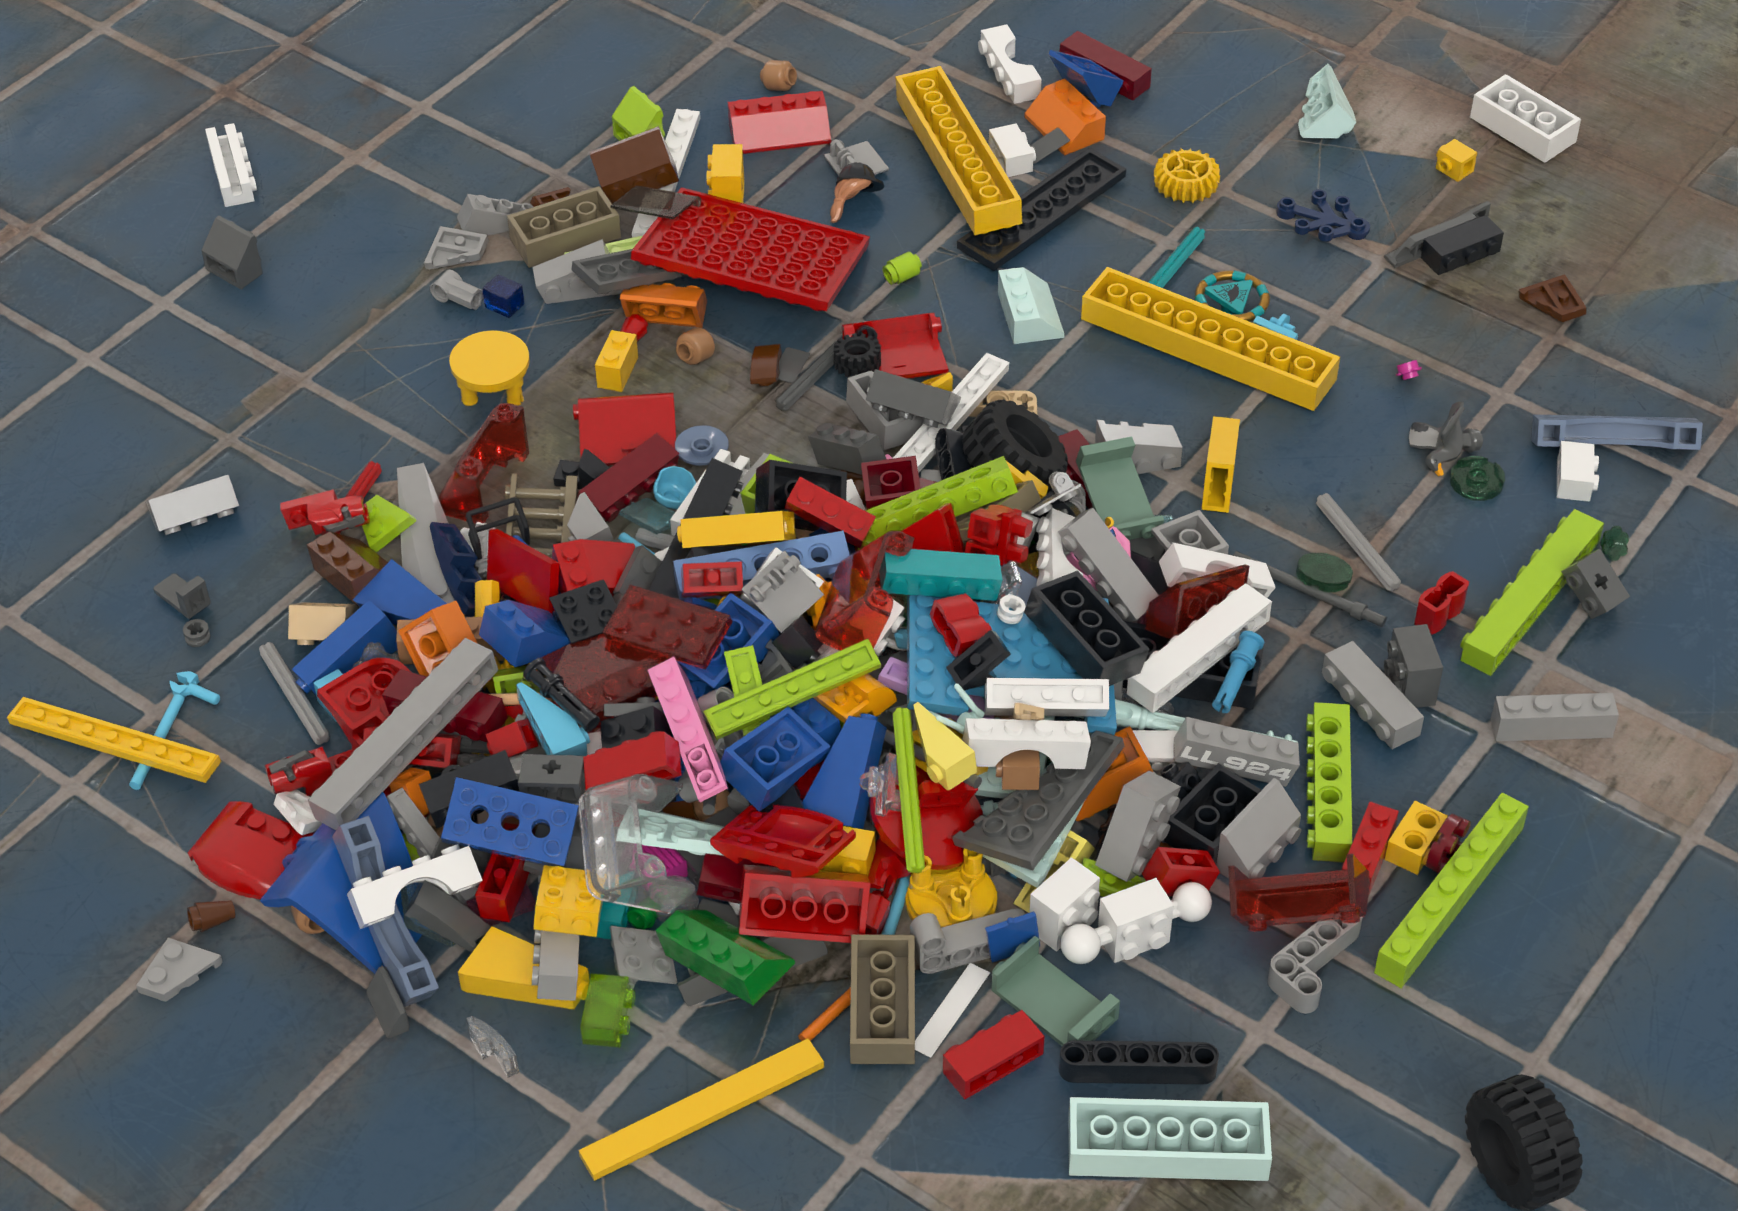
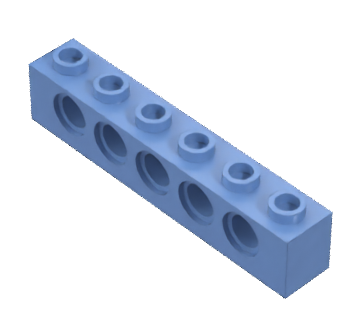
[673,531,851,602]

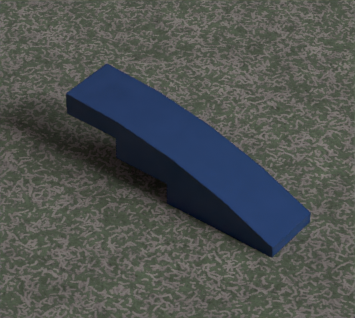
[429,522,482,617]

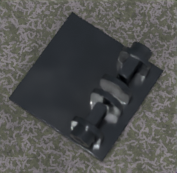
[549,579,626,644]

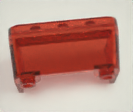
[1228,854,1370,932]

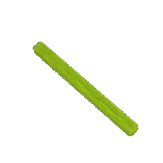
[893,707,925,874]

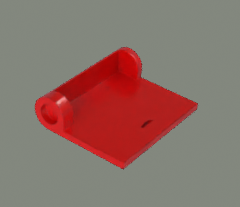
[841,312,949,378]
[573,393,676,466]

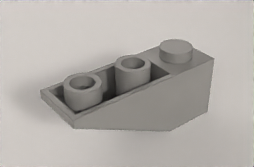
[457,194,533,236]

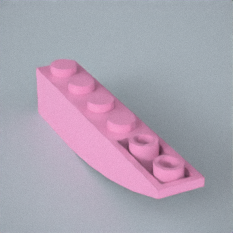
[648,657,728,802]

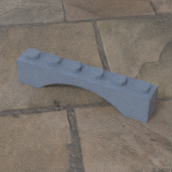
[1531,414,1703,450]
[332,816,439,1007]

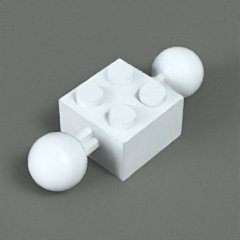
[1061,878,1212,964]

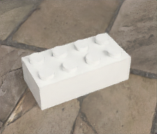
[1470,74,1581,163]

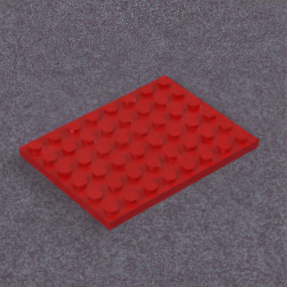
[631,187,870,311]

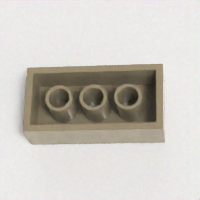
[507,186,621,268]
[850,935,915,1064]

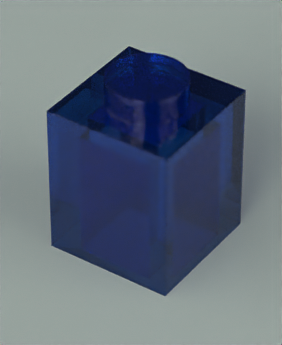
[482,274,525,318]

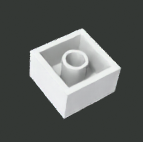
[1030,857,1100,952]

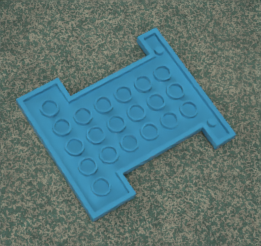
[907,595,1117,735]

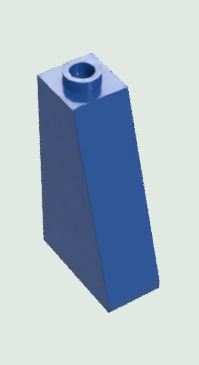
[353,559,447,625]
[292,600,398,696]
[802,713,887,829]

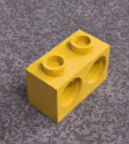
[1385,801,1448,875]

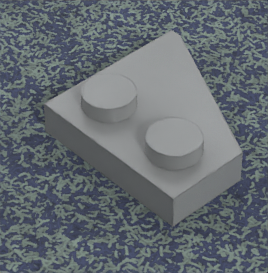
[424,226,489,270]
[136,938,222,1002]

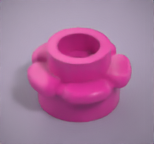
[1396,360,1422,380]

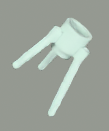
[928,684,985,734]

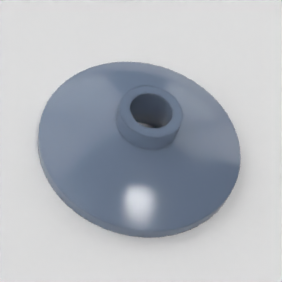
[675,425,729,466]

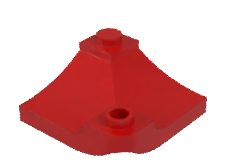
[317,658,411,751]

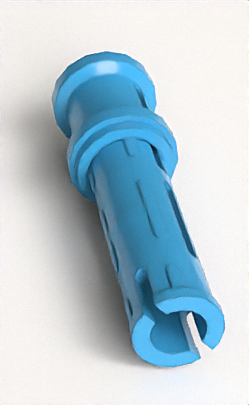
[1212,631,1265,713]

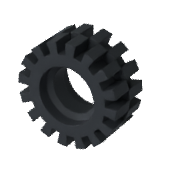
[833,333,881,377]

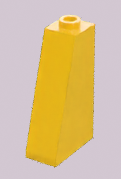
[1201,416,1240,513]
[677,511,796,548]
[458,926,591,1010]

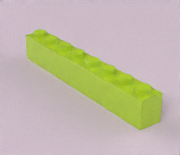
[1460,509,1604,676]
[1374,792,1529,989]

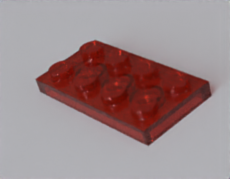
[603,585,733,670]

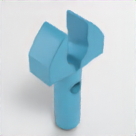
[170,671,220,705]

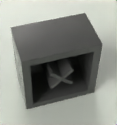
[1384,624,1443,708]

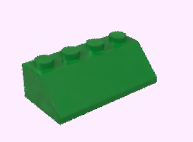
[655,910,795,1005]

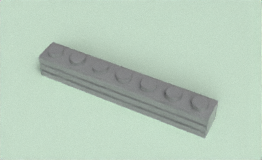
[386,788,478,906]

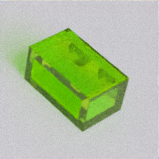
[580,974,635,1047]

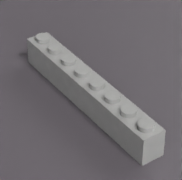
[308,638,498,830]

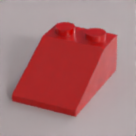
[552,539,635,597]

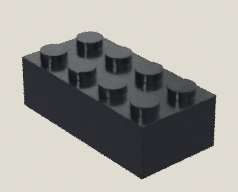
[1024,570,1149,686]

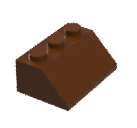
[590,126,679,205]
[307,531,388,607]

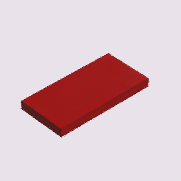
[487,529,560,615]

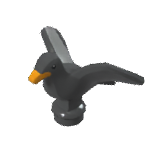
[1409,402,1483,476]

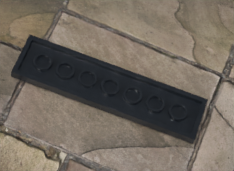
[957,148,1126,271]

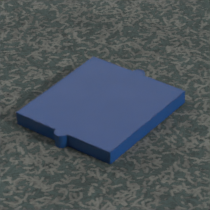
[985,911,1040,963]

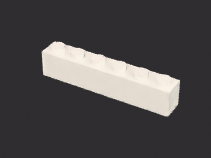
[1127,583,1272,713]

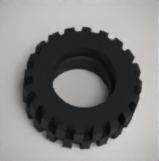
[962,400,1068,493]
[1465,1074,1583,1211]

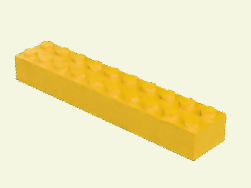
[895,66,1022,235]
[1081,267,1340,411]

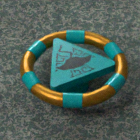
[1195,270,1270,322]

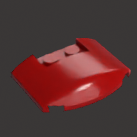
[188,801,315,899]
[710,805,856,878]

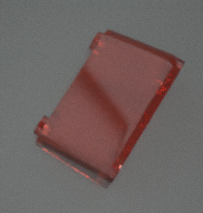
[438,403,529,524]
[815,531,915,651]

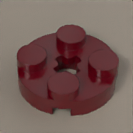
[1426,814,1471,874]

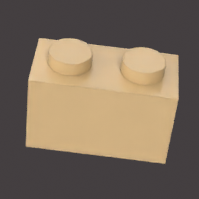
[288,602,358,645]

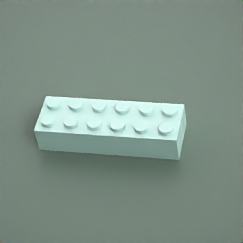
[1068,1097,1272,1181]

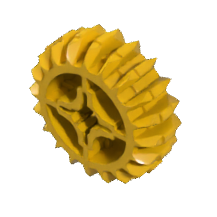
[1154,148,1220,203]

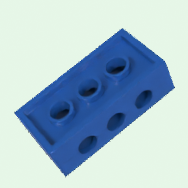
[441,777,579,868]

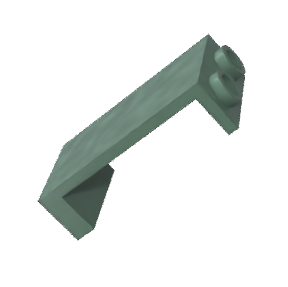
[1076,436,1164,541]
[992,936,1120,1046]

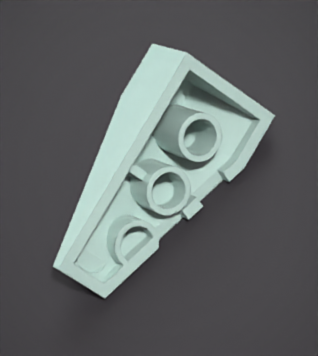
[1298,64,1356,138]

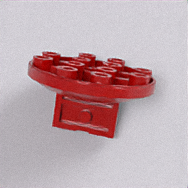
[870,764,984,870]

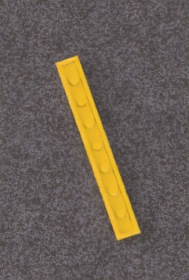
[7,697,221,783]
[579,1038,824,1181]

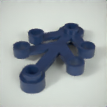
[1276,189,1370,242]

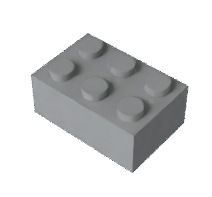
[1095,771,1181,882]

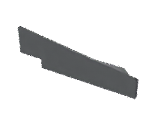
[1384,201,1491,268]
[677,935,828,1006]

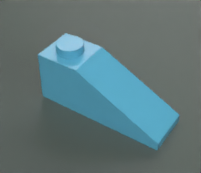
[516,682,590,756]

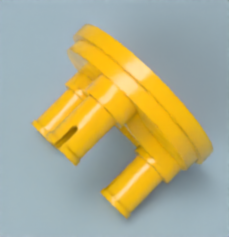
[449,331,530,406]
[905,848,997,928]

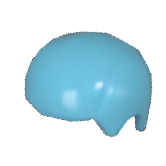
[653,466,696,509]

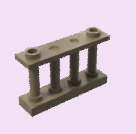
[505,474,578,558]

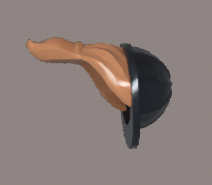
[830,162,884,223]

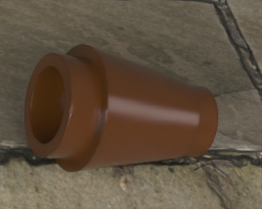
[187,900,235,933]

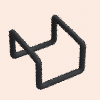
[466,497,530,560]

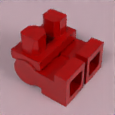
[965,505,1033,566]

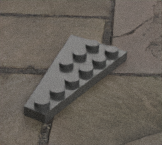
[952,730,1125,870]

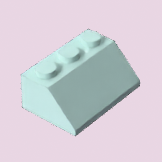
[998,267,1064,344]

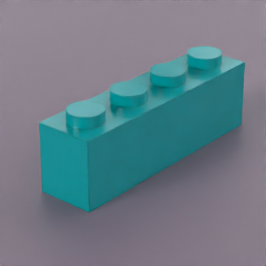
[879,547,1003,601]

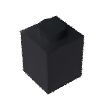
[772,616,825,669]

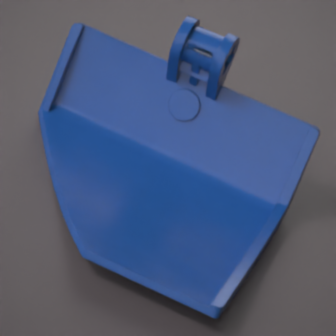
[260,792,427,974]

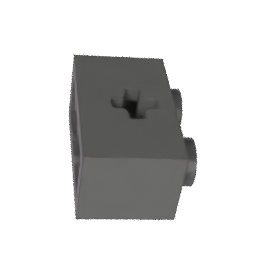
[1561,548,1630,619]
[518,754,585,804]

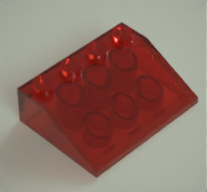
[536,614,673,728]

